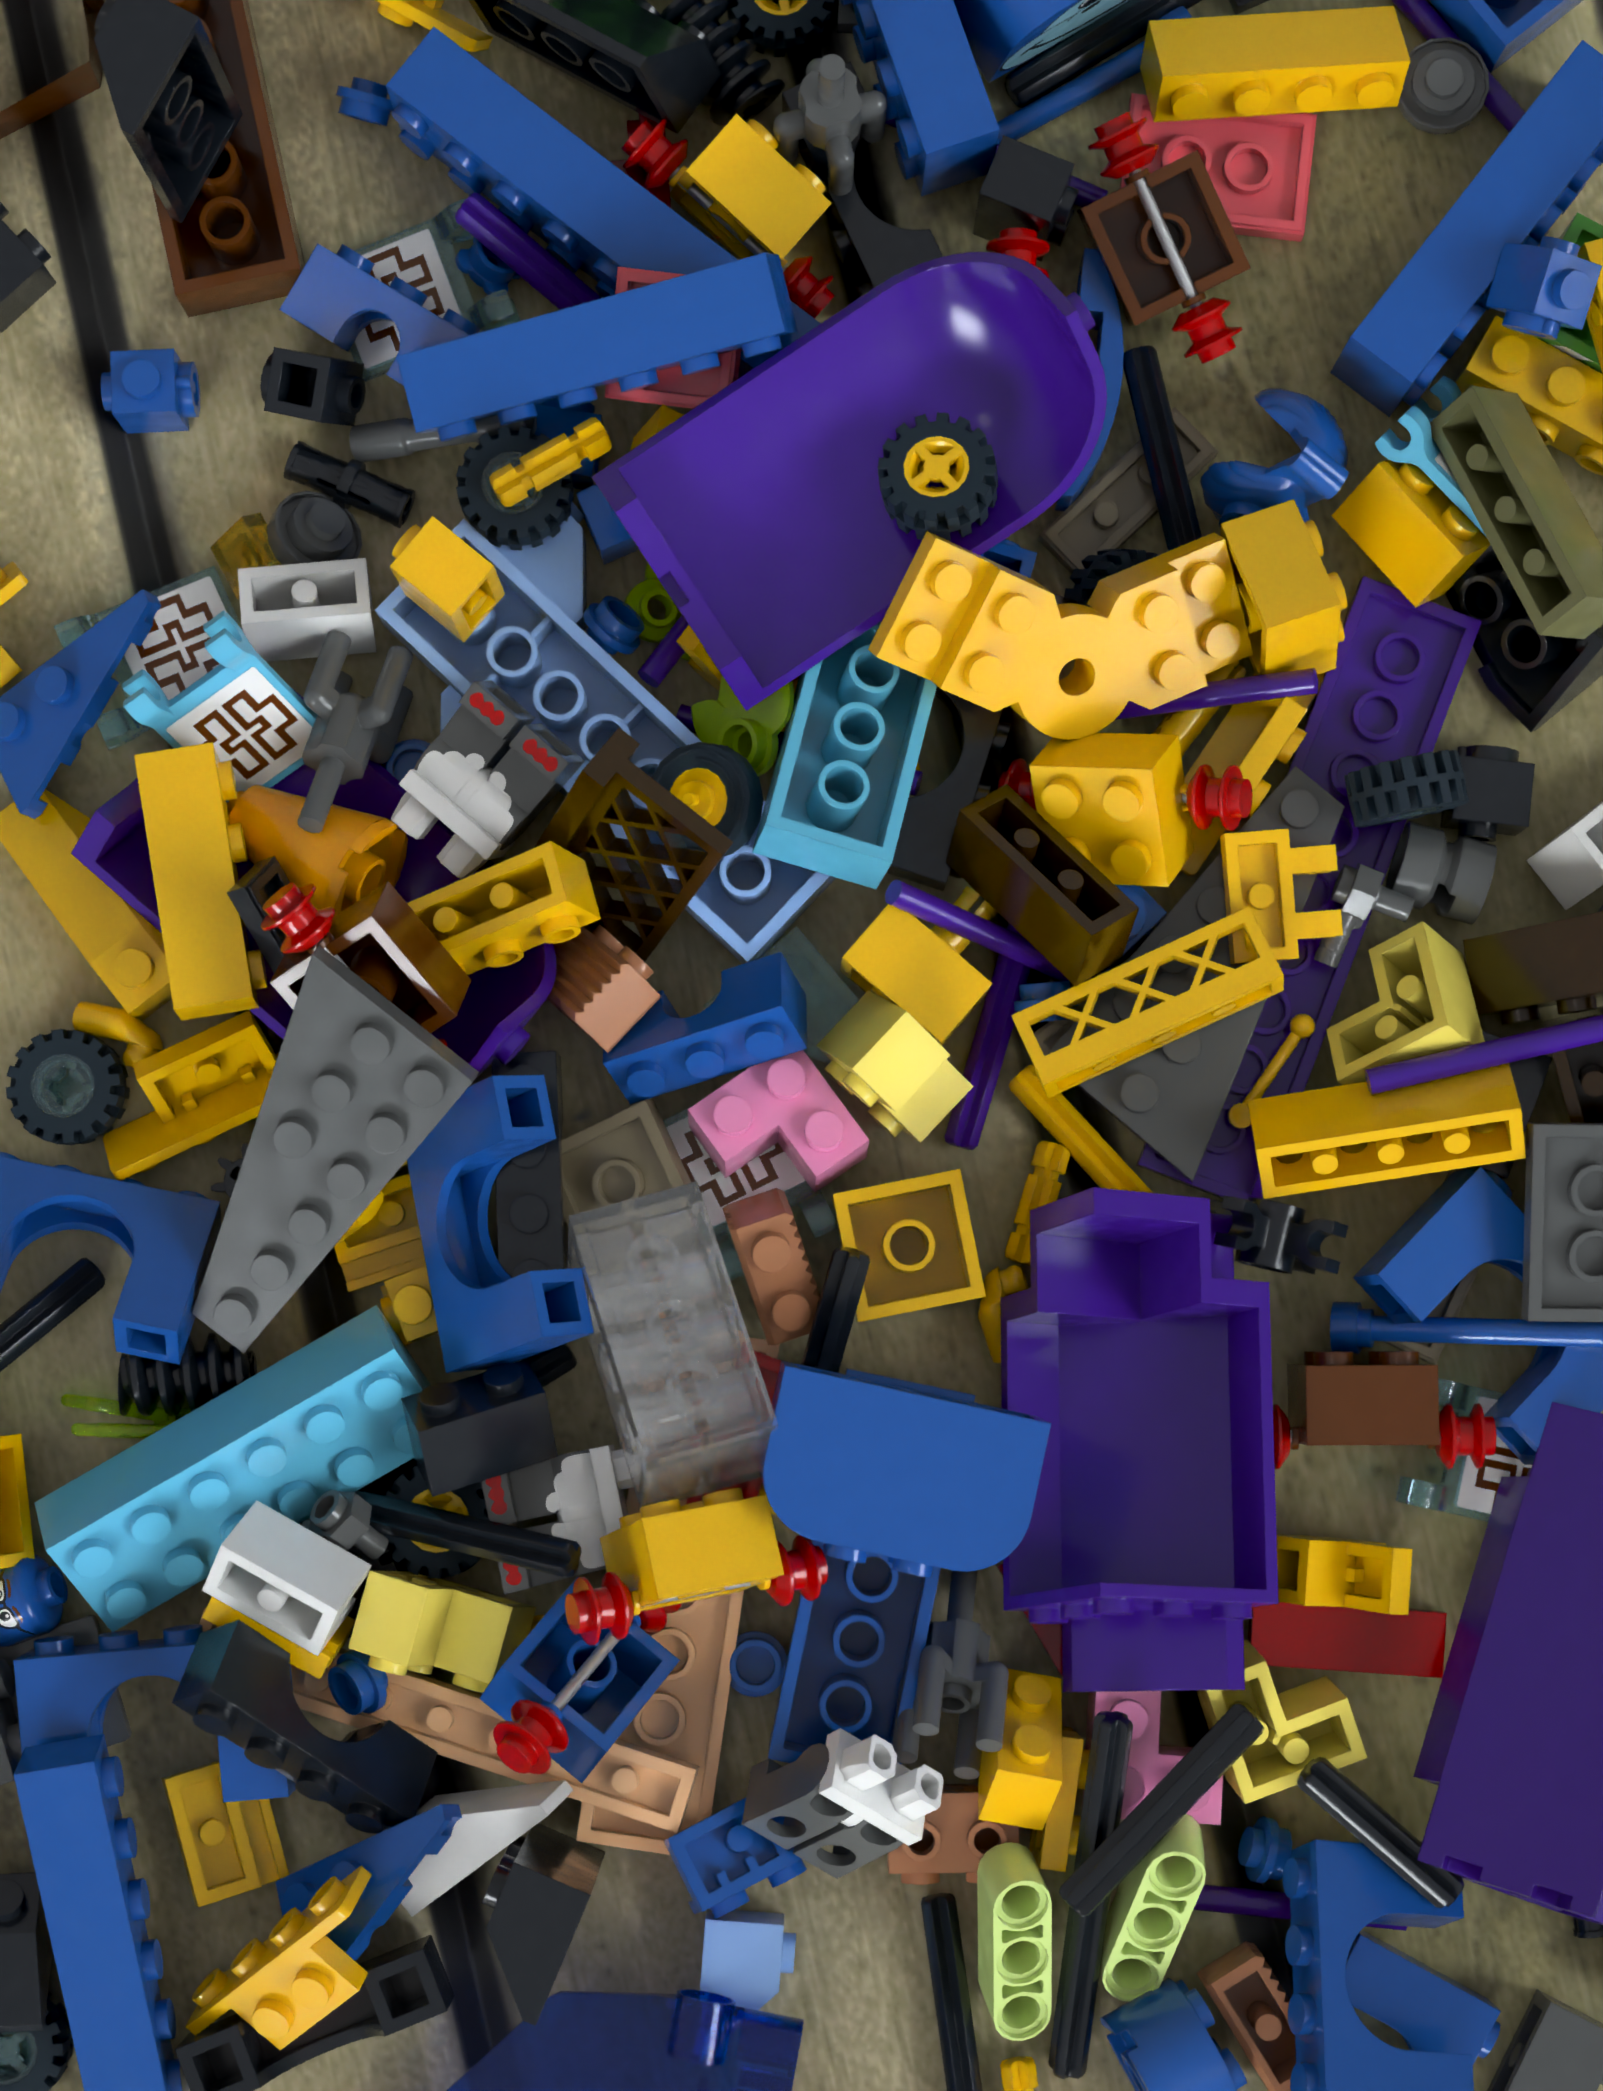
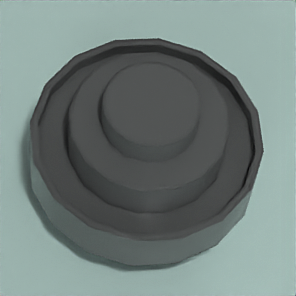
[1398,37,1489,135]
[267,491,362,565]

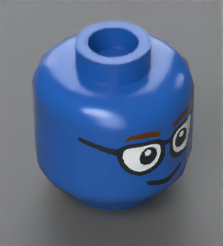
[0,1554,68,1647]

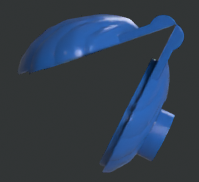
[1200,388,1349,529]

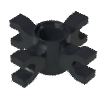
[1210,1196,1348,1275]

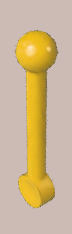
[1228,1014,1315,1129]

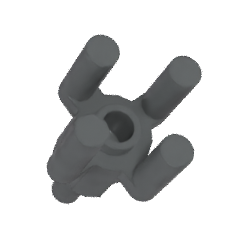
[773,54,887,196]
[297,630,413,833]
[892,1570,1009,1780]

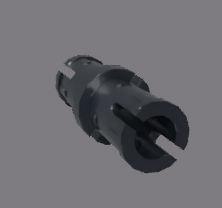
[284,441,415,528]

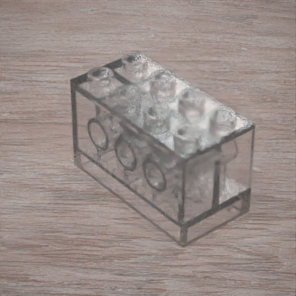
[567,1181,778,1508]

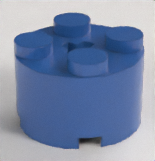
[1100,1978,1247,2091]

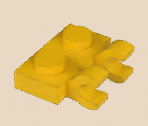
[1220,829,1343,964]

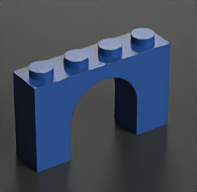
[407,1075,594,1373]
[0,1152,221,1365]
[1353,1166,1603,1465]
[13,1624,296,1802]
[1283,1839,1474,2091]
[1346,1930,1501,2065]

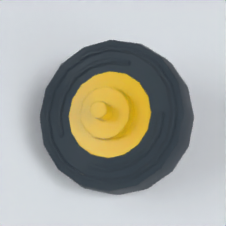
[652,742,764,856]

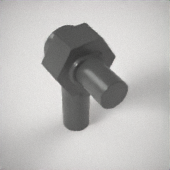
[1313,863,1415,968]
[300,1490,388,1560]

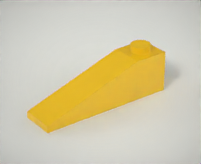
[0,789,172,1021]

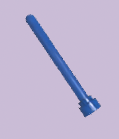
[997,6,1192,144]
[1330,1302,1603,1354]

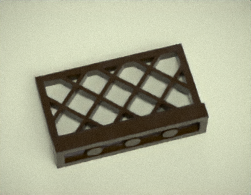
[534,728,734,962]

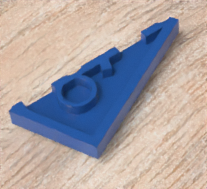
[0,589,161,819]
[275,1804,462,1960]

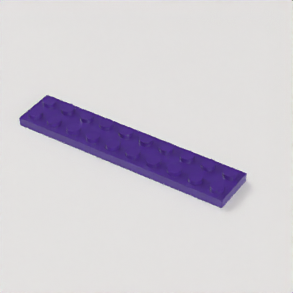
[1136,576,1482,1200]

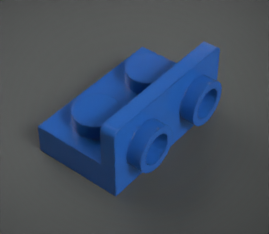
[664,1797,807,1919]

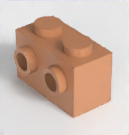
[887,1784,1020,1885]

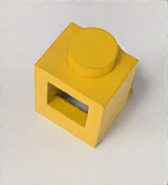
[380,1265,438,1346]

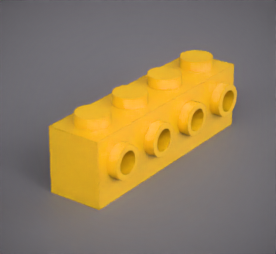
[1140,6,1410,122]
[1455,315,1603,475]
[134,742,268,1021]
[407,841,601,975]
[1247,1063,1526,1199]

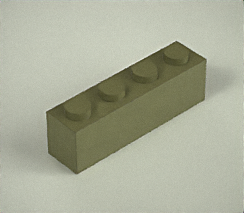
[1430,385,1603,639]

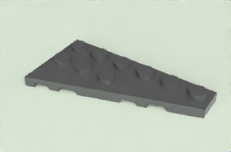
[1045,766,1345,1183]
[192,945,479,1354]

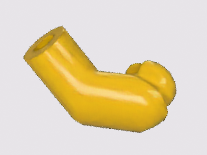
[72,1001,163,1068]
[978,1265,1028,1363]

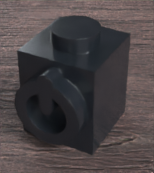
[260,347,366,426]
[1440,745,1535,842]

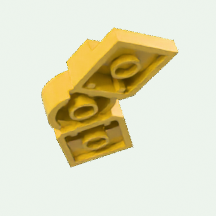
[868,531,1253,740]

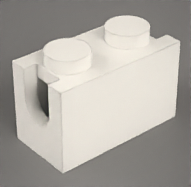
[238,558,376,662]
[202,1500,372,1656]

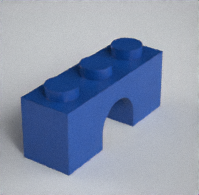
[279,244,481,386]
[602,952,808,1105]

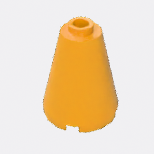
[227,785,408,916]

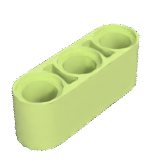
[1101,1814,1206,2002]
[977,1842,1052,2041]

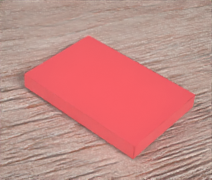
[1120,93,1317,242]

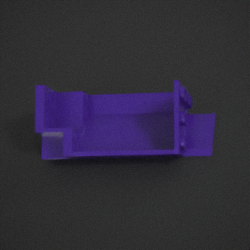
[1000,1187,1279,1693]
[1413,1402,1603,1925]

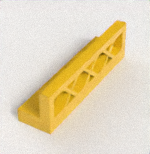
[1011,906,1284,1098]

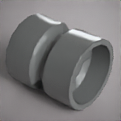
[1385,821,1497,925]

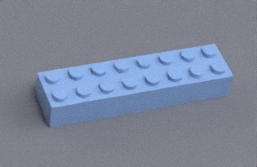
[375,518,836,964]

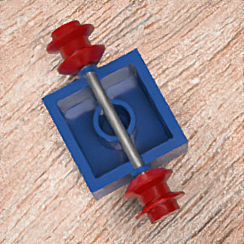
[479,1577,683,1783]

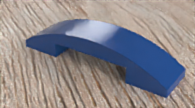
[1055,248,1124,511]

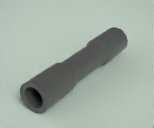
[349,415,537,463]

